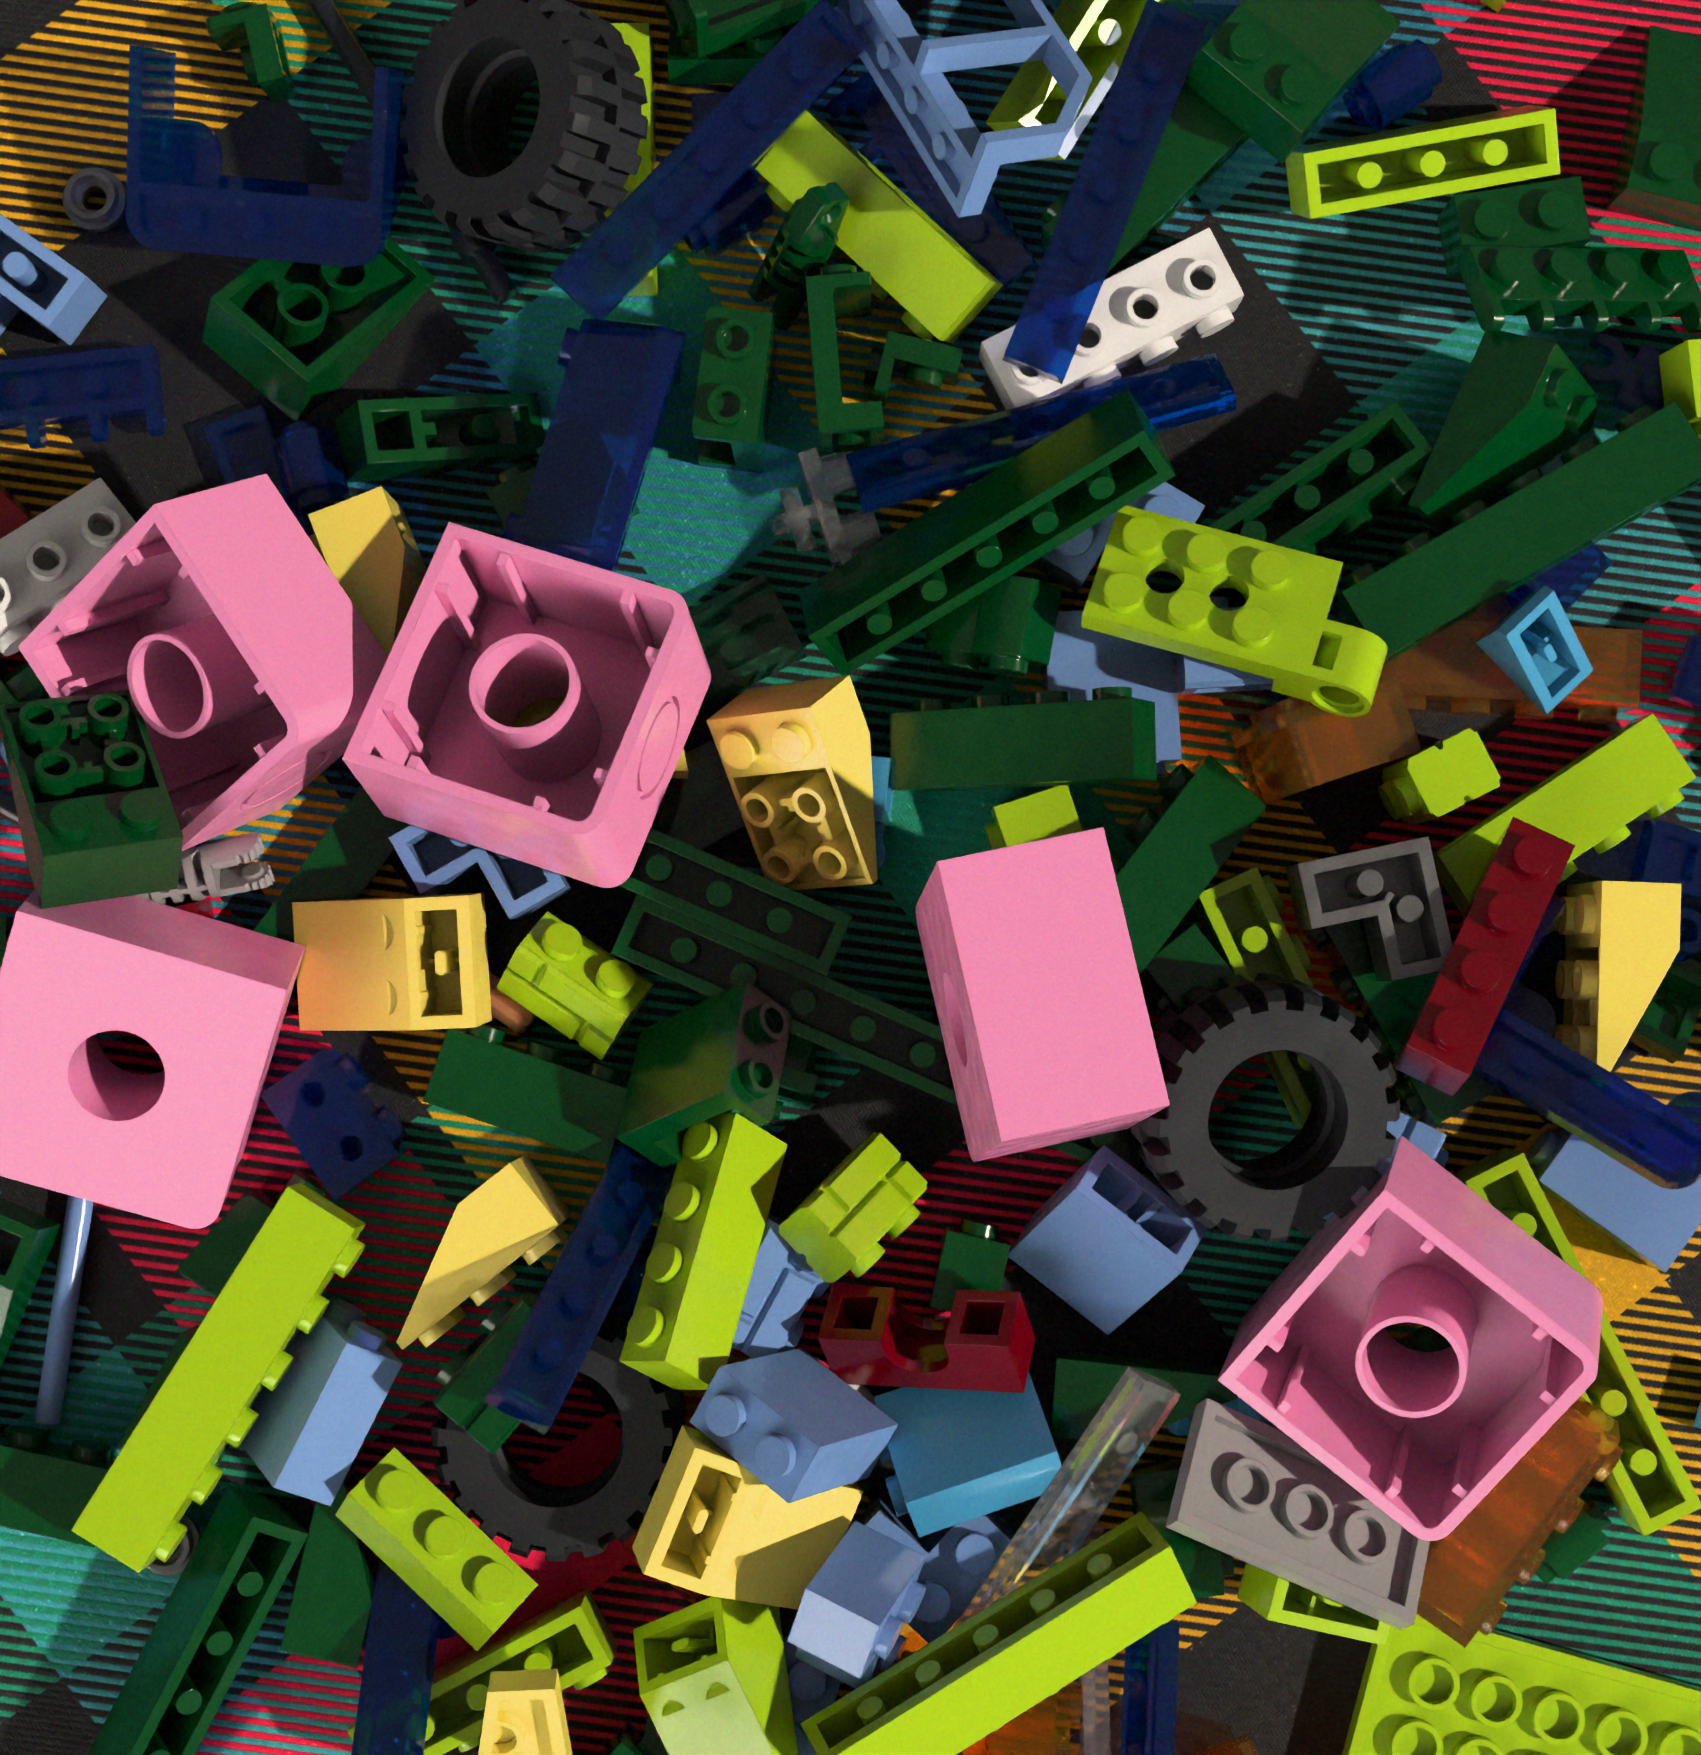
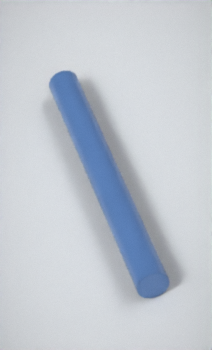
[34,1195,94,1425]

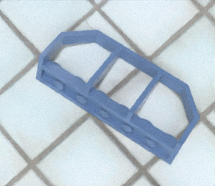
[831,0,1093,218]

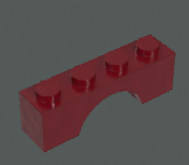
[1392,817,1575,1097]

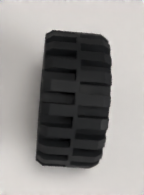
[400,0,648,253]
[1130,973,1400,1242]
[432,1300,687,1561]

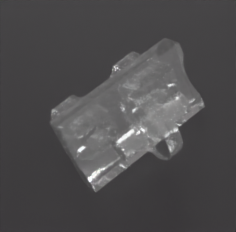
[770,448,882,570]

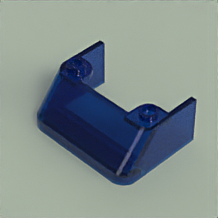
[126,45,413,267]
[502,318,686,572]
[1472,895,1701,1189]

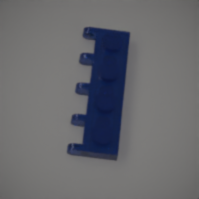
[826,71,1038,297]
[0,345,166,449]

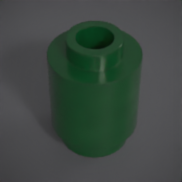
[1512,1490,1612,1585]

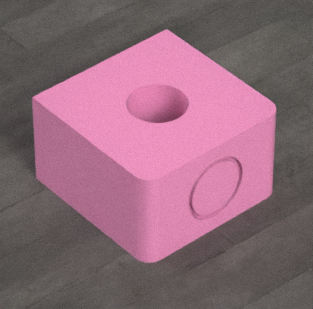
[18,473,388,851]
[342,522,711,888]
[915,827,1170,1162]
[0,890,306,1229]
[1218,1135,1603,1541]

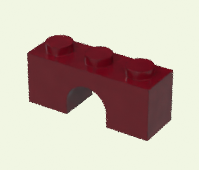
[818,1285,1035,1393]

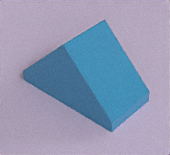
[1475,585,1593,714]

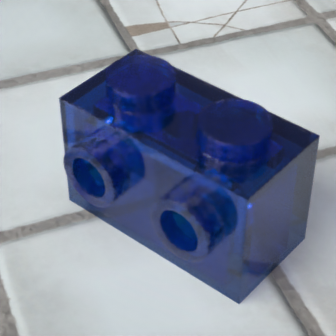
[260,1048,408,1200]

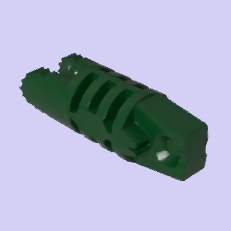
[747,182,850,331]

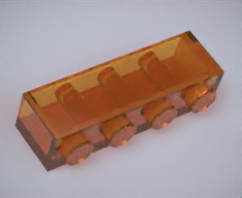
[1374,620,1642,723]
[1416,1396,1623,1648]

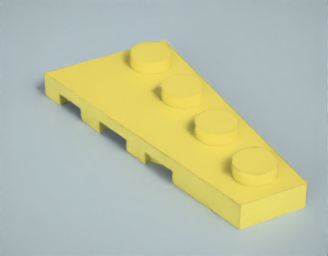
[478,1669,573,1755]

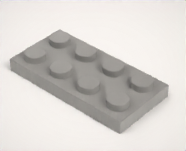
[1165,1398,1430,1630]

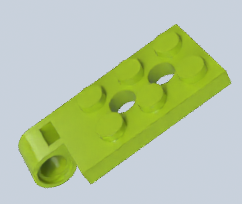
[1081,505,1388,717]

